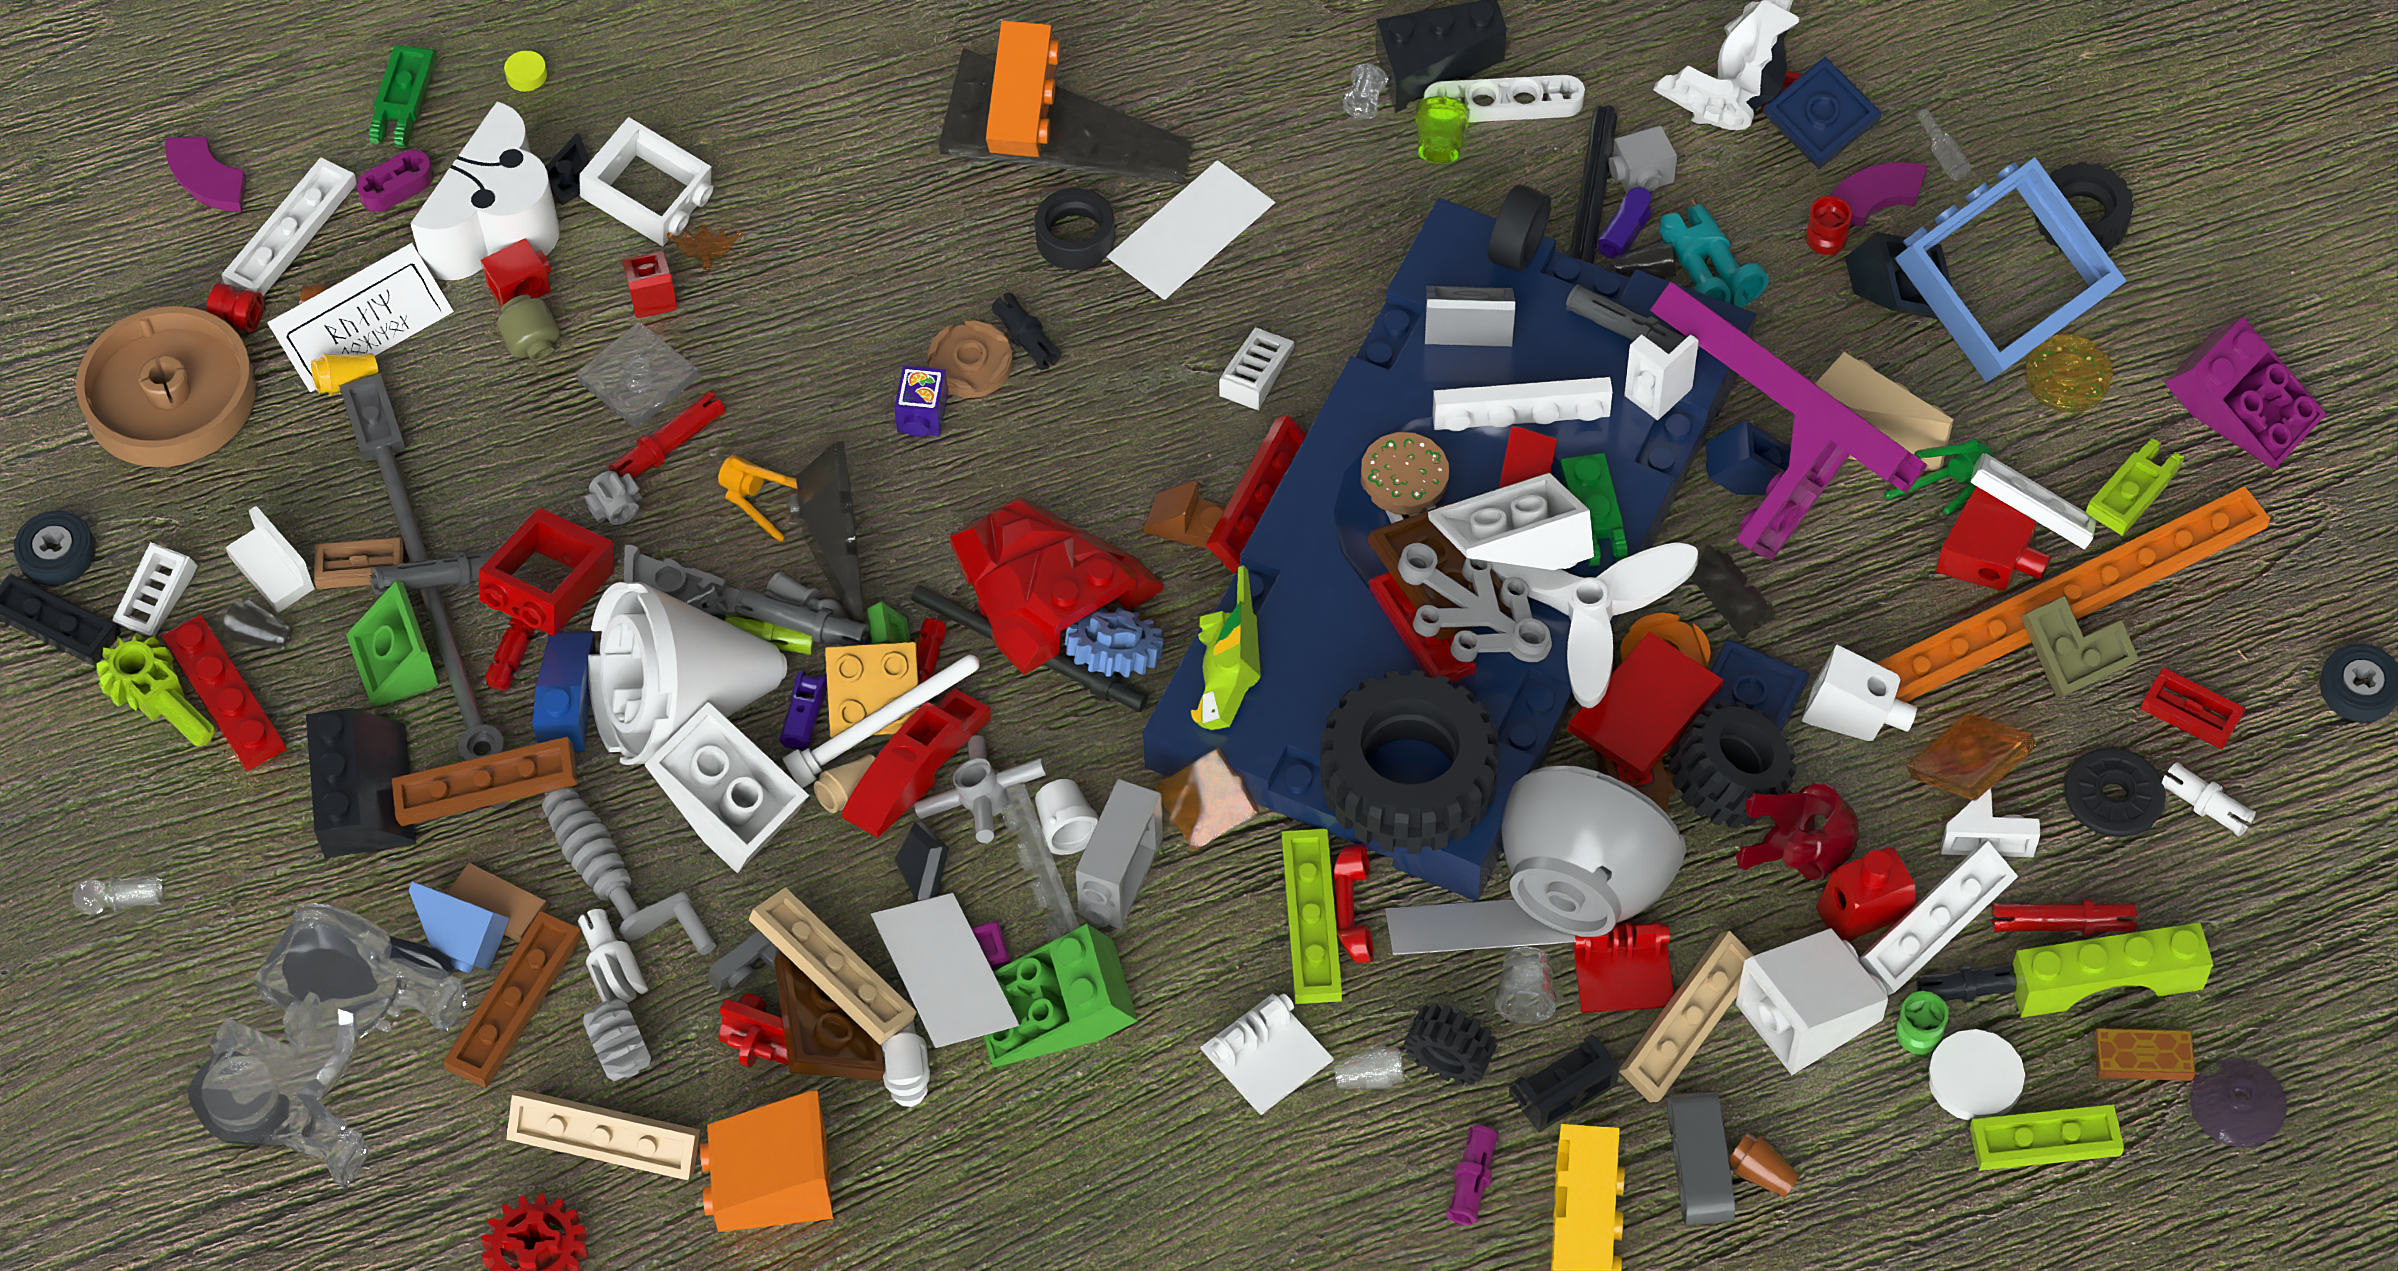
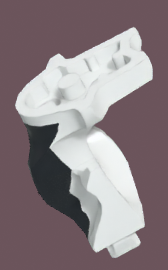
[1653,0,1799,130]

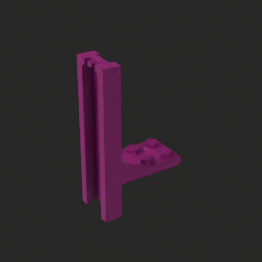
[1650,282,1928,561]

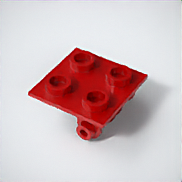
[1572,921,1674,1013]

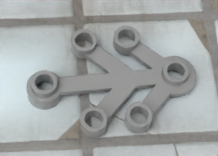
[1398,543,1552,662]

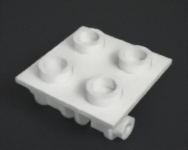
[1200,993,1334,1115]

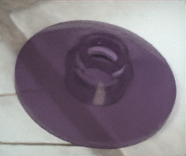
[2190,1059,2287,1148]

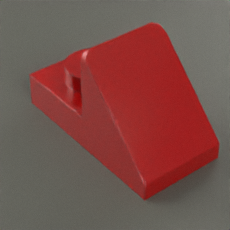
[622,251,677,318]

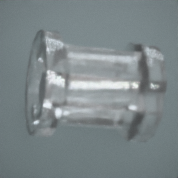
[1343,64,1388,119]

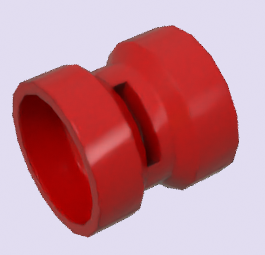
[1805,196,1852,255]
[206,282,264,333]

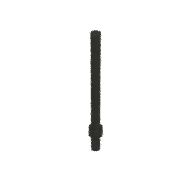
[911,585,1148,712]

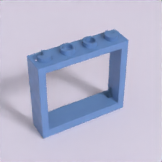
[1895,157,2127,383]

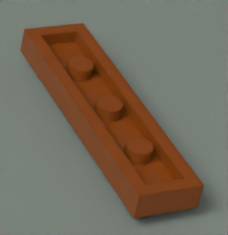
[392,737,578,826]
[443,911,582,1088]

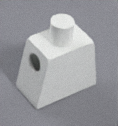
[1801,645,1918,741]

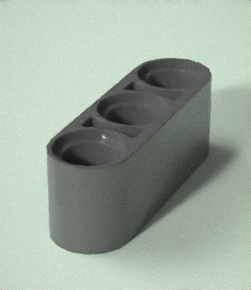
[1667,1091,1735,1225]

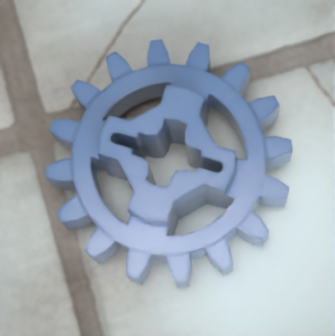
[1065,607,1164,677]

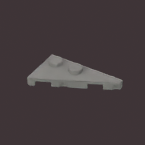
[624,545,758,621]

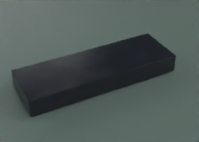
[0,573,121,667]

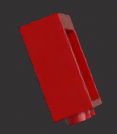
[479,507,614,636]

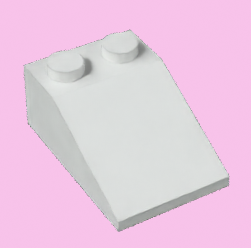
[1428,473,1594,570]
[645,702,809,873]

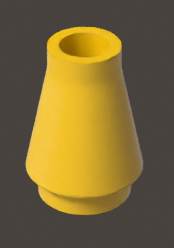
[311,353,378,396]

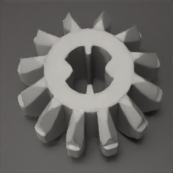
[583,998,651,1082]

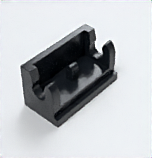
[1509,1034,1620,1133]

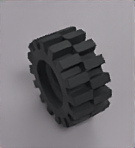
[1404,1004,1497,1085]

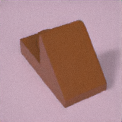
[1144,481,1227,550]

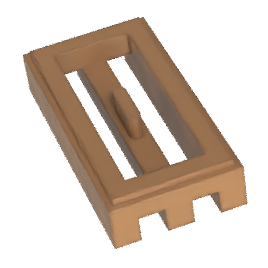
[314,537,405,589]

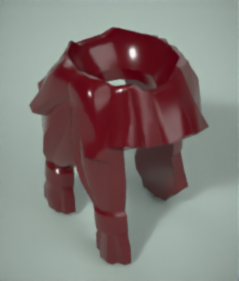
[1736,782,1859,881]

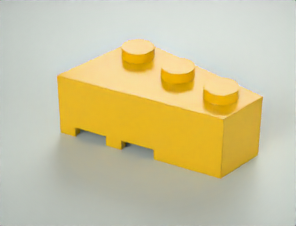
[1551,1124,1625,1271]

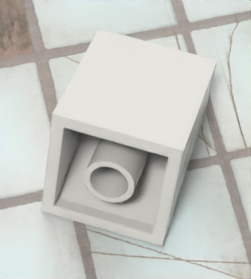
[1736,928,1888,1075]

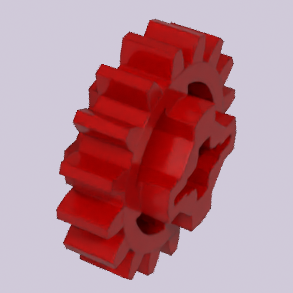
[481,1193,588,1271]

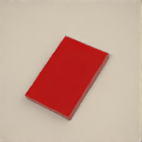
[1568,631,1723,780]

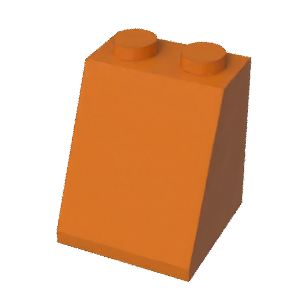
[700,1090,833,1232]

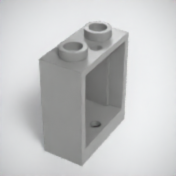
[1075,779,1163,929]

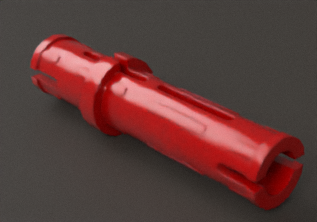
[608,391,725,480]
[1992,899,2137,936]

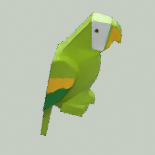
[1191,566,1261,730]

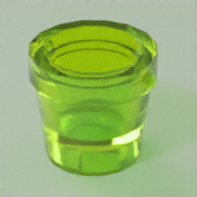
[1415,96,1470,164]

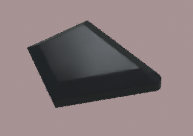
[545,133,589,205]
[894,822,949,902]

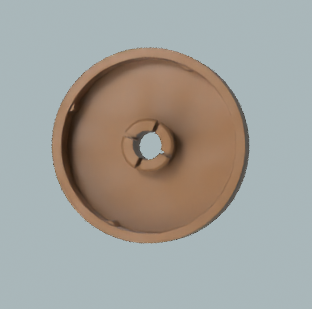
[76,306,256,468]

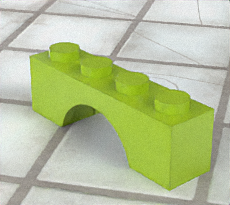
[2010,922,2214,1018]

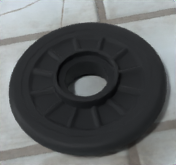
[2064,748,2166,837]

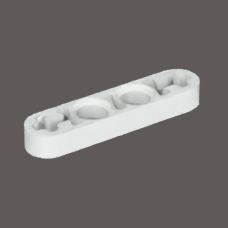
[1423,75,1585,124]

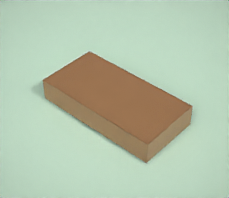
[447,863,548,942]

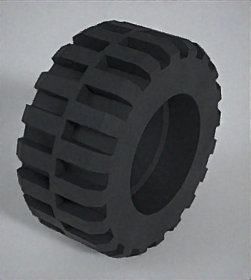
[1320,670,1499,854]

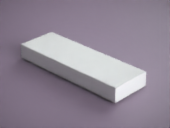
[1971,453,2096,550]

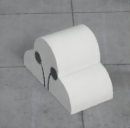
[410,102,560,280]

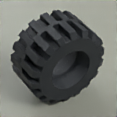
[1668,701,1797,828]

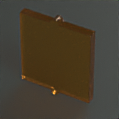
[1153,747,1259,851]

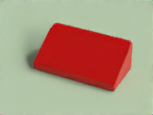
[1499,426,1557,489]

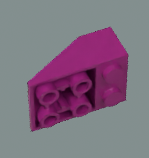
[2164,316,2326,469]

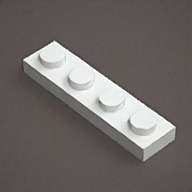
[221,157,357,296]
[1432,377,1612,431]
[1859,841,2018,995]

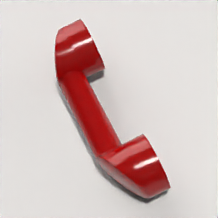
[1334,843,1374,964]

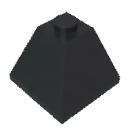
[1845,232,1953,319]

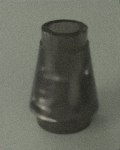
[1613,240,1676,280]
[222,600,293,651]

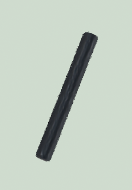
[1569,105,1618,264]

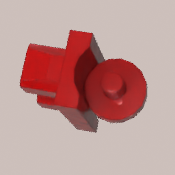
[718,992,789,1068]

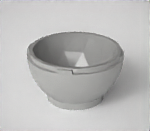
[1502,766,1686,937]

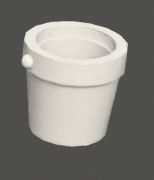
[1035,779,1099,855]

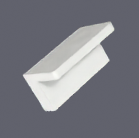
[1624,334,1699,420]
[225,506,314,613]

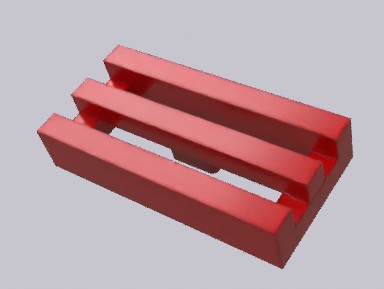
[2140,667,2245,750]

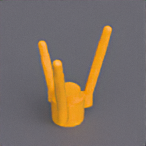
[718,454,832,542]

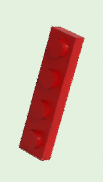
[1205,415,1306,574]
[161,614,286,772]

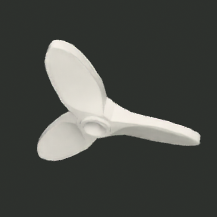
[1491,542,1698,708]

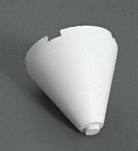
[588,582,787,765]

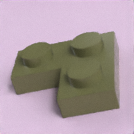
[2020,596,2140,698]

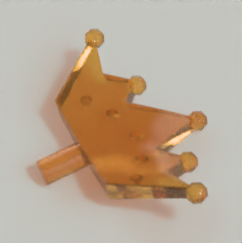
[667,225,743,270]

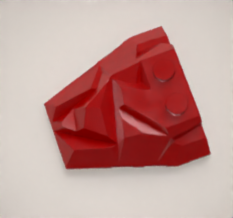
[950,496,1164,675]

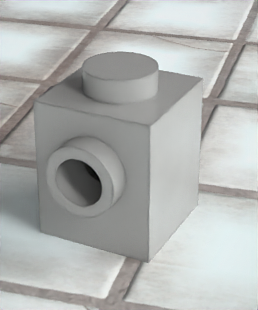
[1608,125,1677,194]

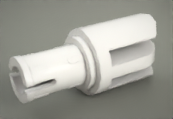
[578,909,648,1004]
[881,1001,930,1107]

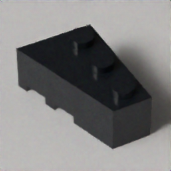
[1376,0,1507,114]

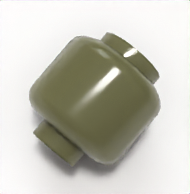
[496,295,560,361]

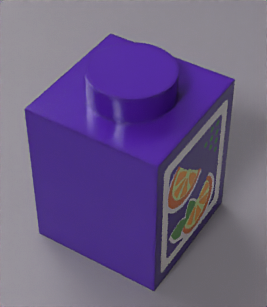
[894,365,948,437]

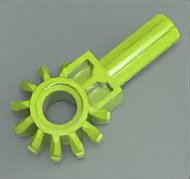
[96,632,216,746]

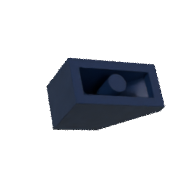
[1706,421,1791,495]

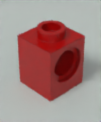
[480,238,552,307]

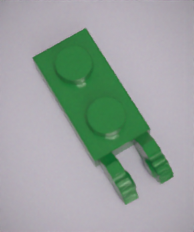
[369,45,437,148]
[1560,453,1628,566]

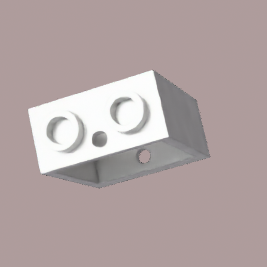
[580,117,713,246]

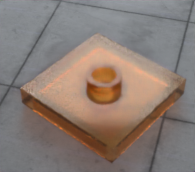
[1907,712,2037,801]

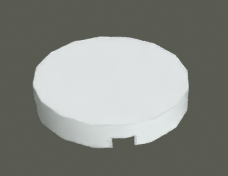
[1928,1029,2025,1120]

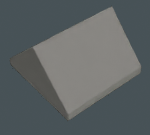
[1425,286,1515,347]

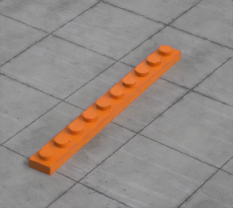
[1876,486,2270,702]

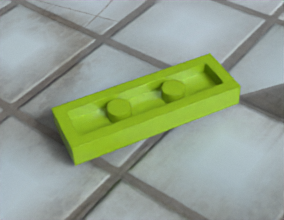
[1969,1104,2124,1171]

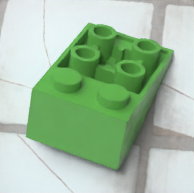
[984,924,1138,1067]

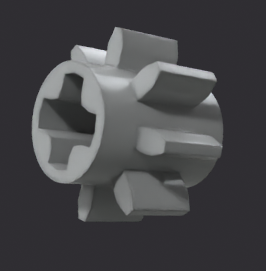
[585,471,642,525]

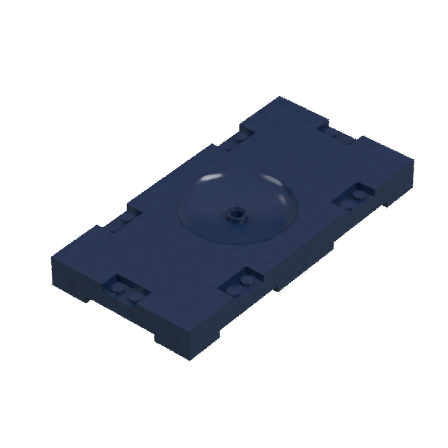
[1143,198,1756,902]

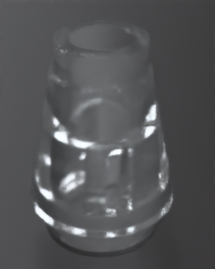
[1333,1043,1405,1090]

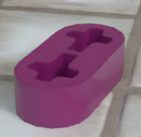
[357,150,433,212]

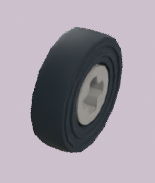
[14,510,95,586]
[2319,644,2398,722]

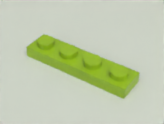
[1281,829,1342,1004]

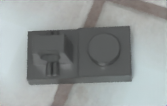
[708,930,781,993]

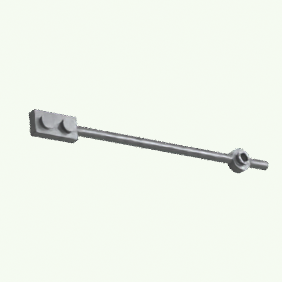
[339,373,509,809]

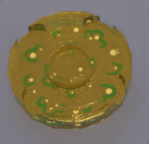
[2024,334,2113,413]

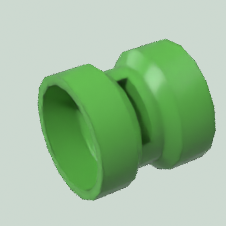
[1896,991,1949,1055]

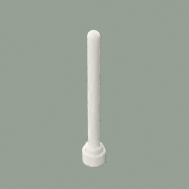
[782,655,979,789]

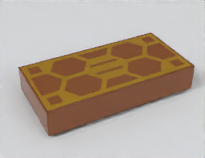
[2094,1028,2195,1081]

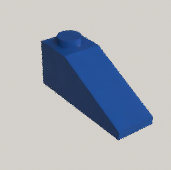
[532,632,595,752]

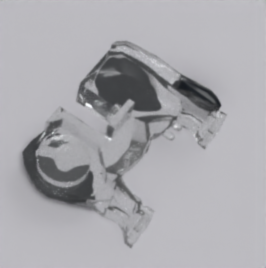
[187,903,468,1188]

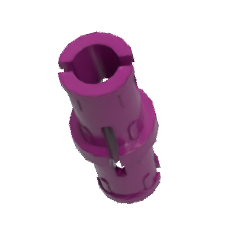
[1446,1125,1499,1225]

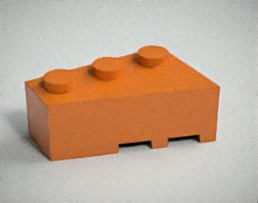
[986,20,1061,157]

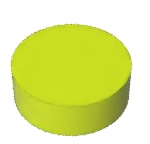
[504,50,547,92]

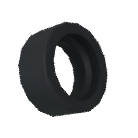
[1488,184,1551,272]
[1034,188,1115,270]

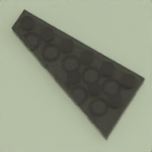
[939,48,1192,184]

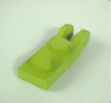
[2085,438,2184,536]

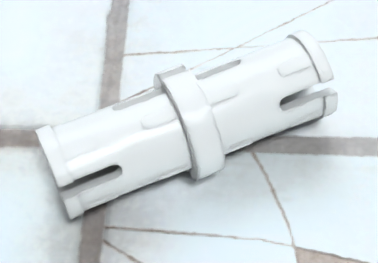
[2162,762,2256,837]

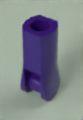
[1598,187,1651,260]
[779,670,827,751]

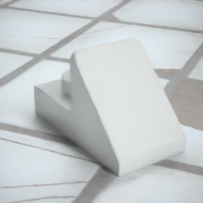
[1941,787,2040,857]

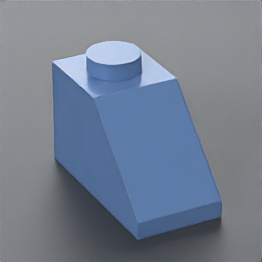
[409,882,510,974]

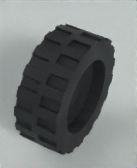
[2035,162,2134,253]

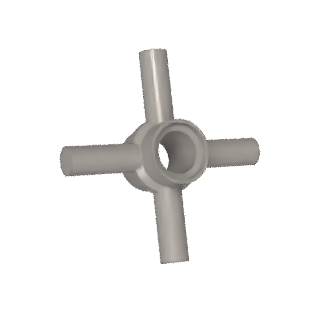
[914,735,1048,843]

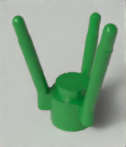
[1884,438,1994,515]

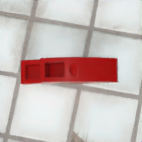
[842,688,990,838]

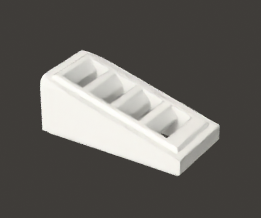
[1219,327,1294,411]
[112,542,198,637]

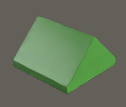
[346,581,439,706]

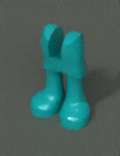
[1659,203,1769,308]

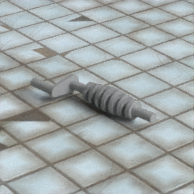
[542,787,716,955]

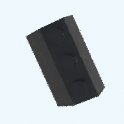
[306,708,416,859]

